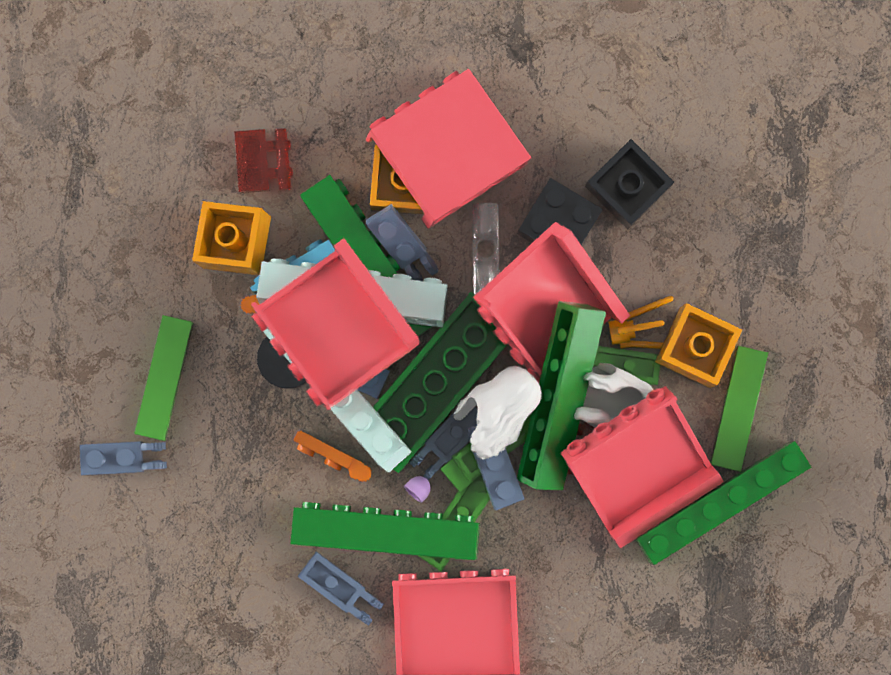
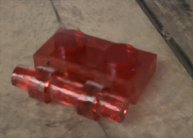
[234,128,293,193]

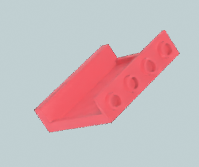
[366,69,531,229]
[473,222,630,383]
[251,239,420,411]
[560,386,724,549]
[392,569,520,675]

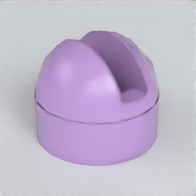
[404,476,430,503]

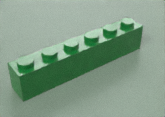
[300,175,433,338]
[517,301,606,490]
[635,441,812,565]
[290,502,480,560]

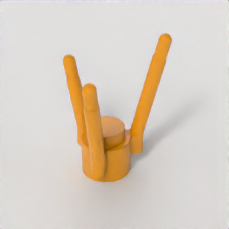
[608,296,674,349]

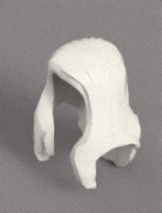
[574,363,653,427]
[453,366,541,459]

